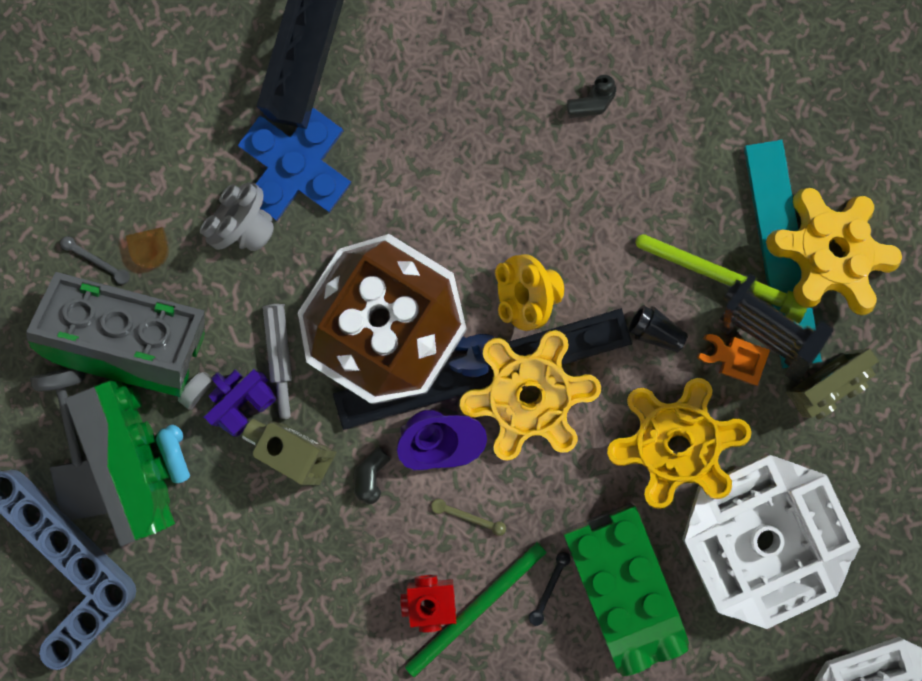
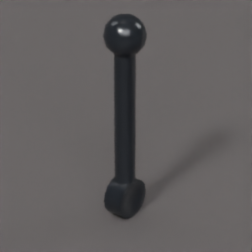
[529,552,571,626]

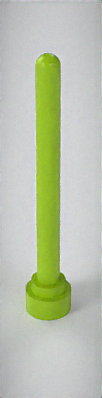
[635,234,807,323]

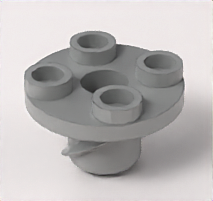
[200,182,274,251]

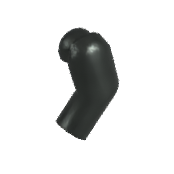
[354,446,391,504]

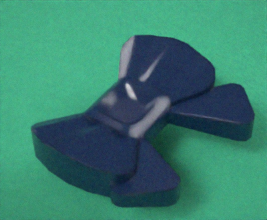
[449,334,494,377]

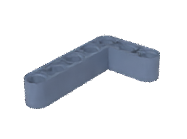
[0,469,136,670]

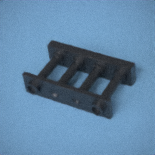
[720,273,835,384]

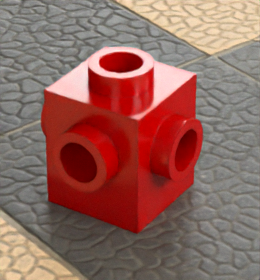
[400,575,456,632]

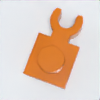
[696,334,770,386]

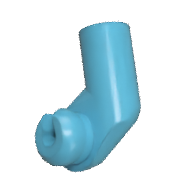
[156,425,190,483]

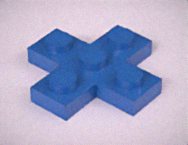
[238,108,352,221]

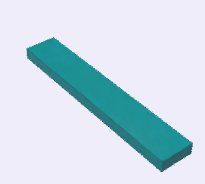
[743,139,822,368]

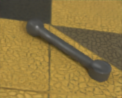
[60,236,130,284]

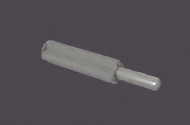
[262,304,292,419]

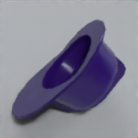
[397,410,487,470]

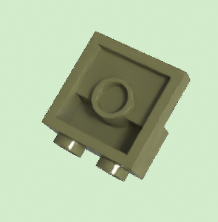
[786,348,879,420]

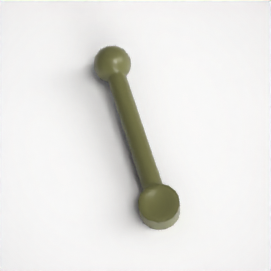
[431,499,507,536]

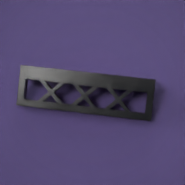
[256,0,344,129]

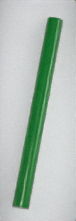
[404,542,547,678]

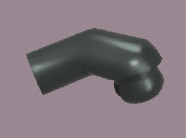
[567,75,616,119]

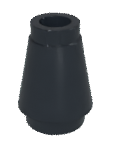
[629,305,688,353]

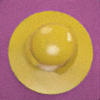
[495,254,564,331]

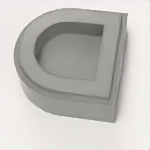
[178,372,214,410]

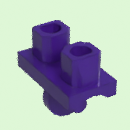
[204,369,276,437]

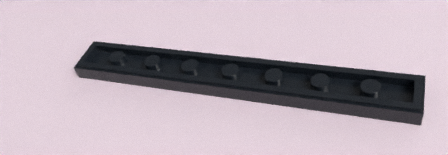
[332,308,632,430]

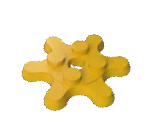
[766,188,902,316]
[459,330,601,461]
[607,378,751,509]

